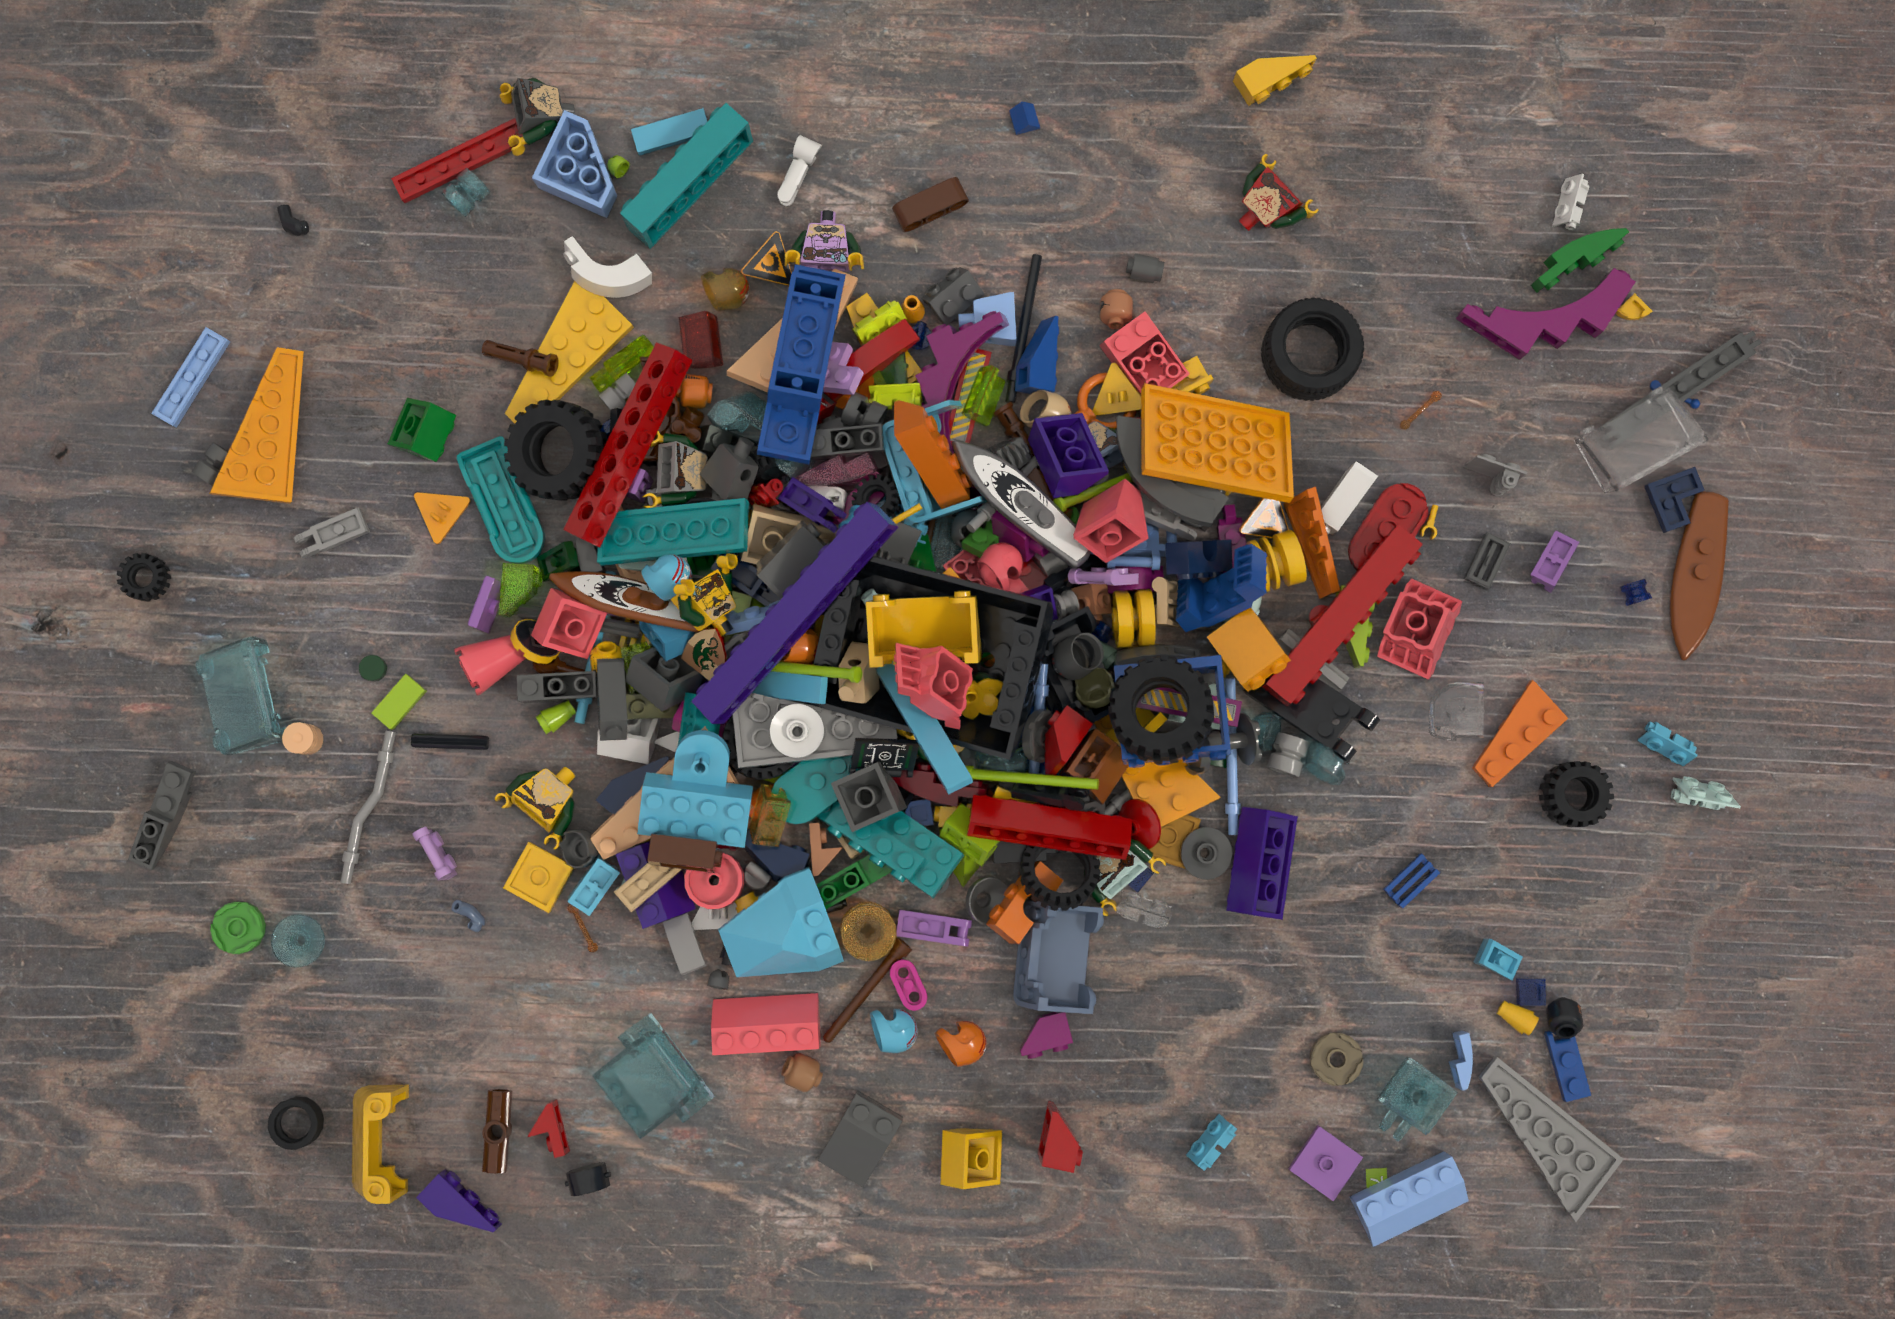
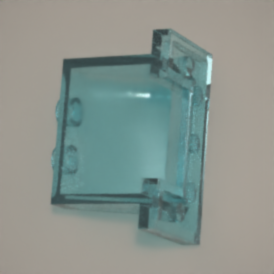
[592,1013,715,1139]

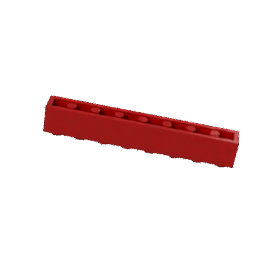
[1262,524,1423,706]

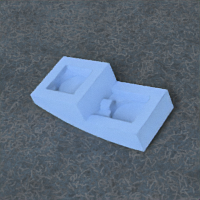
[1449,1031,1473,1091]

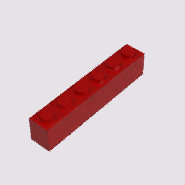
[967,795,1132,860]

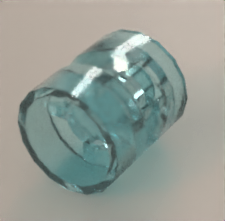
[441,168,490,217]

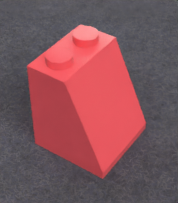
[1073,479,1149,563]

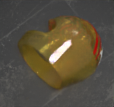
[701,268,750,311]

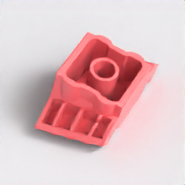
[1377,578,1462,680]
[894,643,973,730]

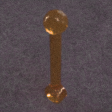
[1400,391,1442,430]
[567,904,598,953]

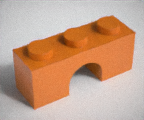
[986,861,1064,944]

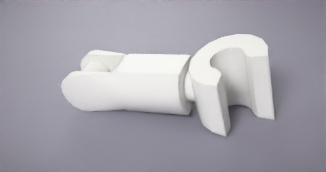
[777,135,822,206]

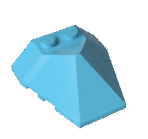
[718,867,844,977]

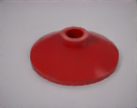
[1118,799,1161,849]

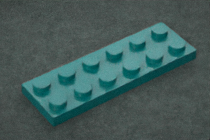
[597,498,749,566]

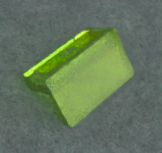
[961,365,1005,426]

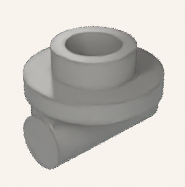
[744,861,772,890]

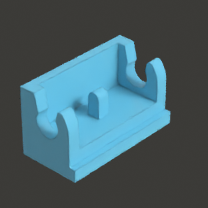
[567,854,620,916]

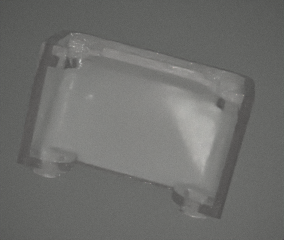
[1574,385,1709,493]

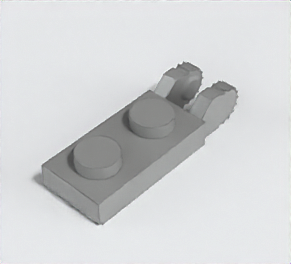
[1138,489,1202,541]
[293,508,370,558]

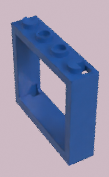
[1114,655,1231,768]

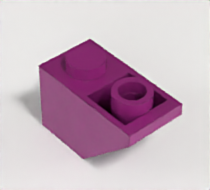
[1019,1012,1073,1059]

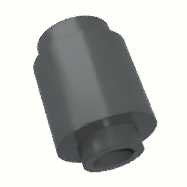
[1126,253,1165,283]

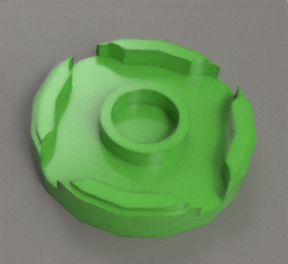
[210,901,266,954]

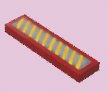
[949,349,992,447]

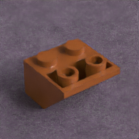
[1060,728,1129,805]

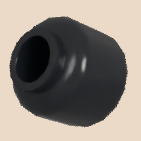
[1546,997,1584,1039]

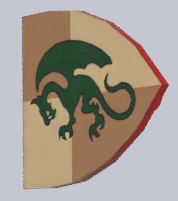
[681,628,727,681]

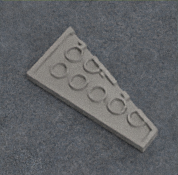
[733,693,897,769]
[1479,1056,1624,1222]

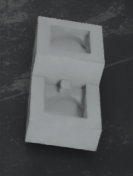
[663,913,707,975]

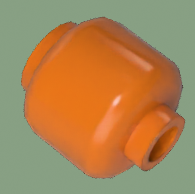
[676,374,713,409]

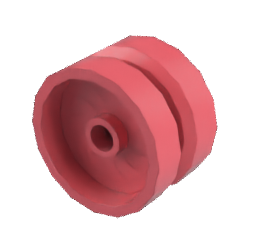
[684,853,745,909]

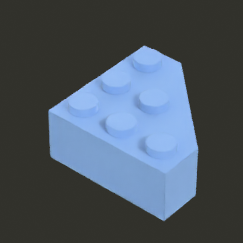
[532,110,617,218]

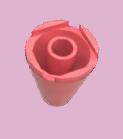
[454,635,526,696]

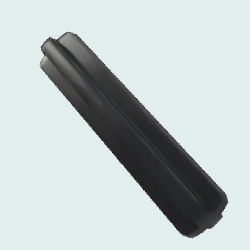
[411,733,489,750]

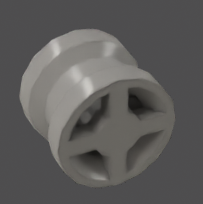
[1053,590,1079,620]

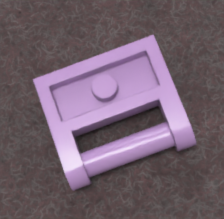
[1068,567,1139,586]
[412,827,457,880]

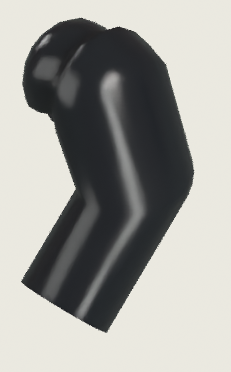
[277,205,309,236]

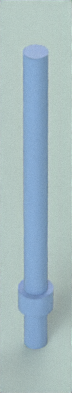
[1225,678,1241,835]

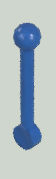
[1650,380,1700,409]

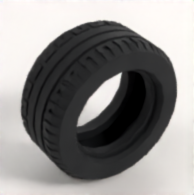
[1261,297,1364,401]

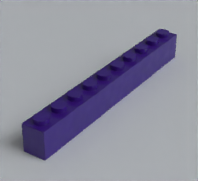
[691,502,899,724]

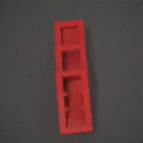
[827,319,920,401]

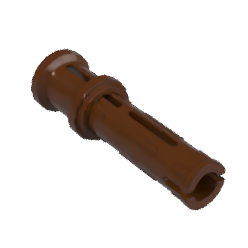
[482,340,559,377]
[992,402,1042,472]

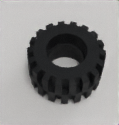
[1539,761,1614,827]

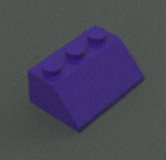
[1028,413,1109,498]
[616,842,696,929]

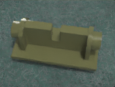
[626,693,677,719]

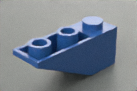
[1015,316,1059,394]

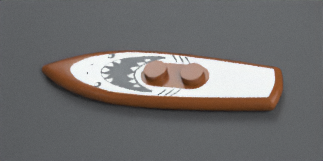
[549,571,712,633]

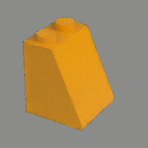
[1207,608,1291,692]

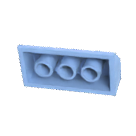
[1350,1152,1469,1247]

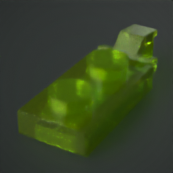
[589,334,654,392]

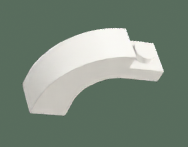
[563,236,652,298]

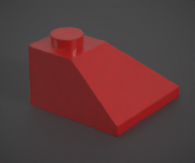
[1045,705,1093,775]

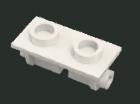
[1552,174,1589,230]

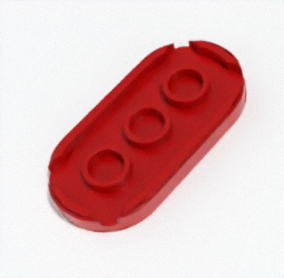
[1348,483,1428,571]

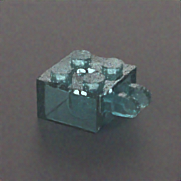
[1377,1057,1458,1141]

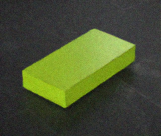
[371,674,427,730]

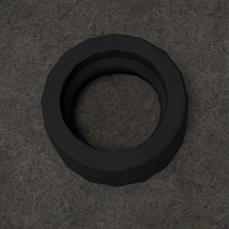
[268,1096,324,1150]

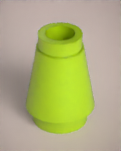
[535,700,576,734]

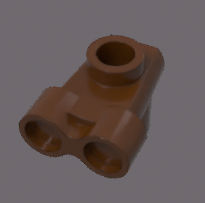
[671,406,705,442]

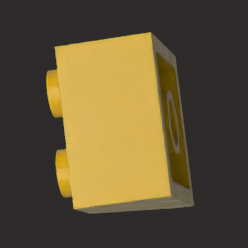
[940,1128,1002,1189]

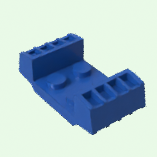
[1176,544,1267,632]

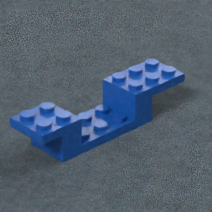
[757,264,846,465]

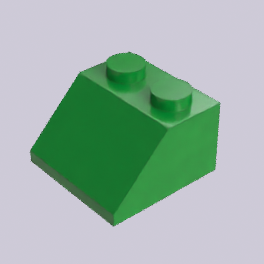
[387,398,457,462]

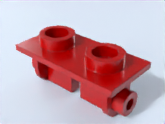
[747,479,783,507]

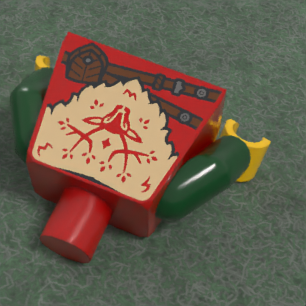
[1239,154,1319,231]

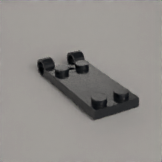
[1244,675,1380,762]

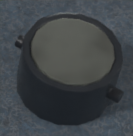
[565,1162,611,1196]

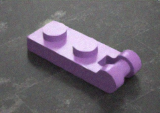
[896,909,972,947]

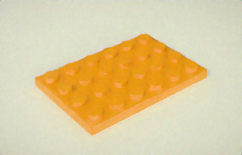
[1141,383,1294,503]

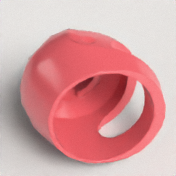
[977,543,1023,591]

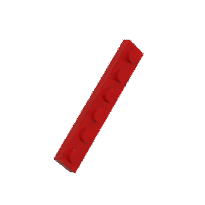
[391,118,526,203]

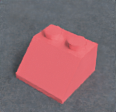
[531,588,607,659]

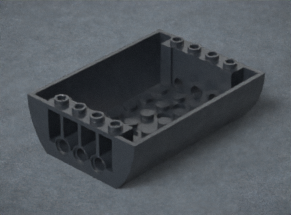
[805,556,1053,760]

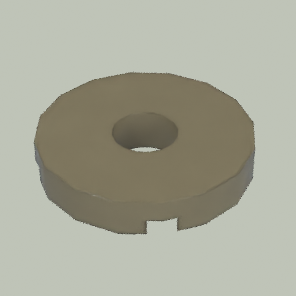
[1310,1032,1363,1086]

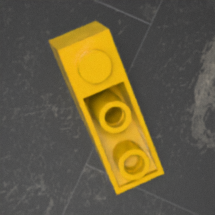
[1233,55,1317,106]

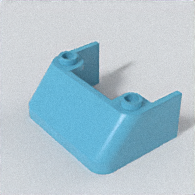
[882,400,988,523]

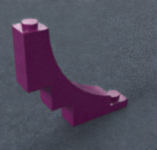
[1456,268,1636,360]

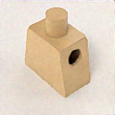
[838,642,880,703]

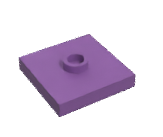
[468,576,507,634]
[1288,1125,1363,1202]

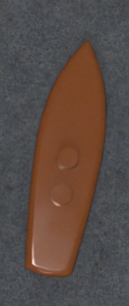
[1670,492,1729,661]

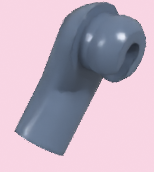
[452,900,485,932]

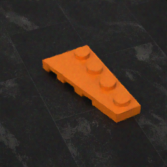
[1283,487,1340,599]
[1472,680,1568,787]

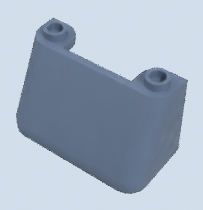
[1013,900,1104,1014]

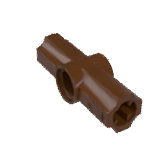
[482,1089,512,1174]

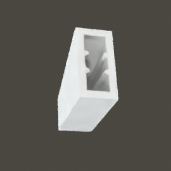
[1321,461,1378,535]

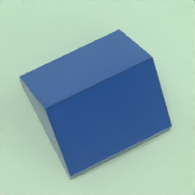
[1009,101,1040,135]

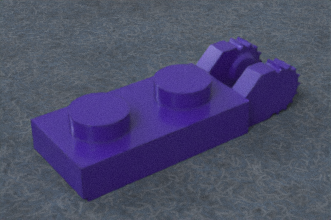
[778,477,847,533]

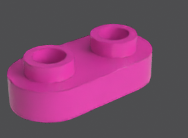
[890,959,927,1011]

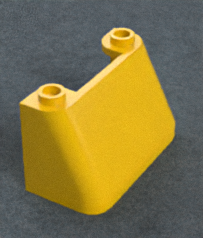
[866,590,982,667]
[352,1084,409,1204]

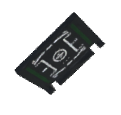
[849,738,919,778]

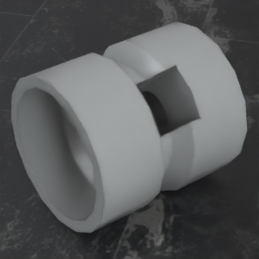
[598,373,636,410]
[1267,732,1310,778]

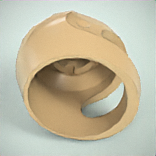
[1020,390,1071,428]

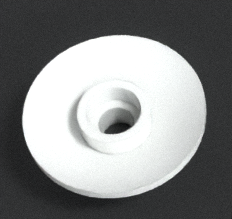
[770,704,824,758]

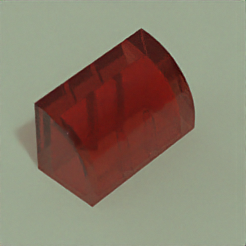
[678,311,723,369]

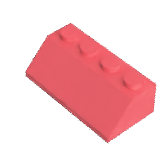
[711,993,821,1055]

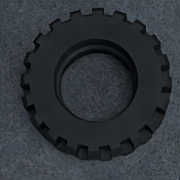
[504,399,608,501]
[1108,656,1214,764]

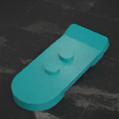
[457,436,545,564]
[771,756,861,824]

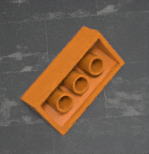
[894,400,972,509]

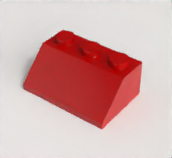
[1038,1101,1083,1173]

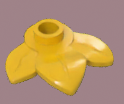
[962,678,1003,719]

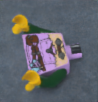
[784,210,864,272]

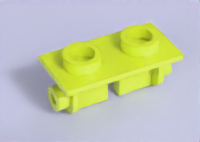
[852,300,907,345]
[869,383,923,410]

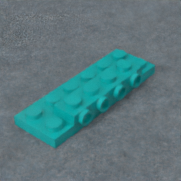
[817,801,964,899]

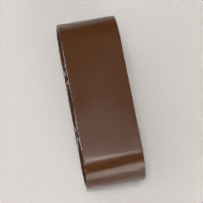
[892,177,969,232]

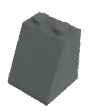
[757,520,831,599]

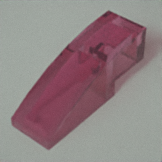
[795,453,881,487]

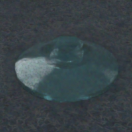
[271,914,325,968]

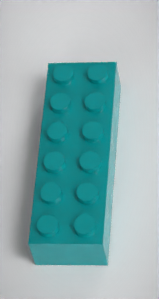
[620,103,753,249]

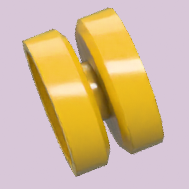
[1112,589,1156,648]

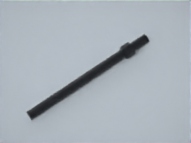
[1005,254,1042,403]

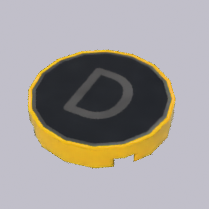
[510,619,561,664]

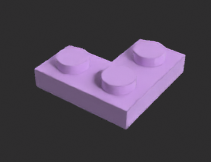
[823,342,864,395]

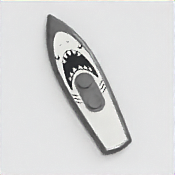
[952,440,1091,568]

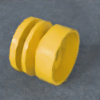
[1247,530,1307,592]

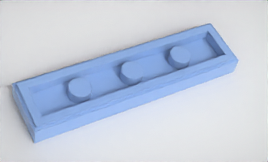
[151,327,230,428]

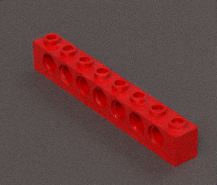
[563,342,693,548]

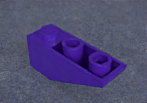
[416,1169,502,1232]

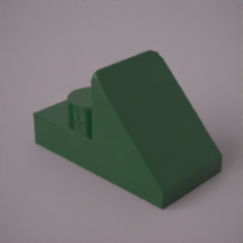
[537,541,581,582]

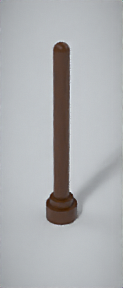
[823,936,912,1043]

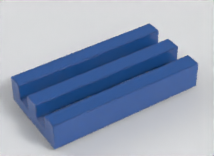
[1383,854,1440,909]

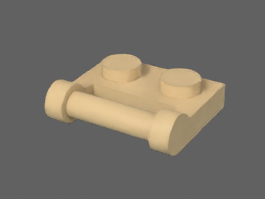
[1152,577,1181,627]

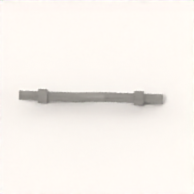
[340,730,396,884]

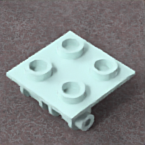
[1671,776,1741,810]

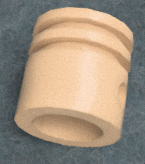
[282,722,323,755]

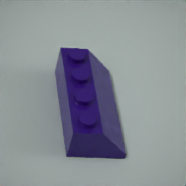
[1226,807,1298,920]

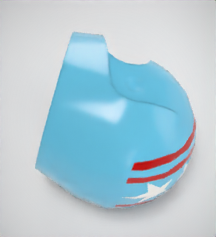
[641,554,692,601]
[870,1009,918,1053]

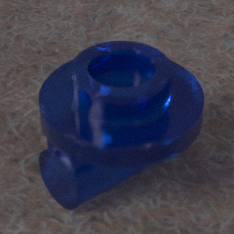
[911,321,931,350]

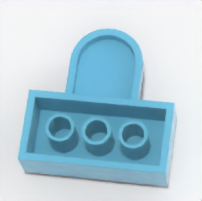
[637,730,753,848]

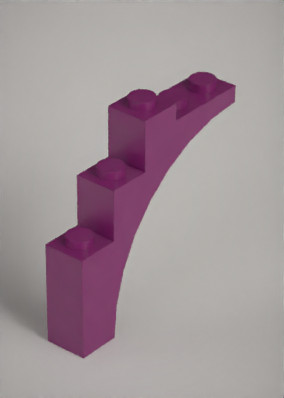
[915,311,1009,454]

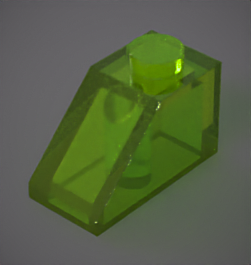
[499,563,542,618]

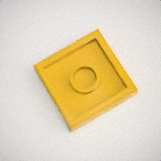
[503,842,575,913]

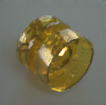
[840,901,897,961]

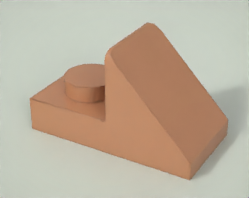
[809,823,843,876]

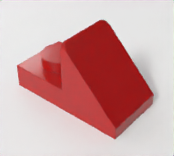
[528,1099,570,1158]

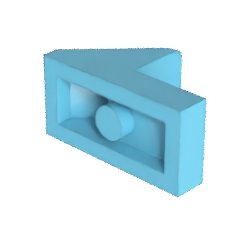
[1474,938,1523,980]

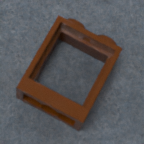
[647,834,723,873]

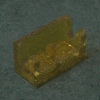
[749,784,791,847]

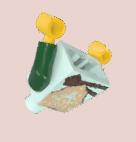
[1084,839,1166,916]

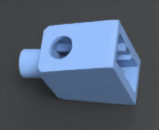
[958,292,1016,346]

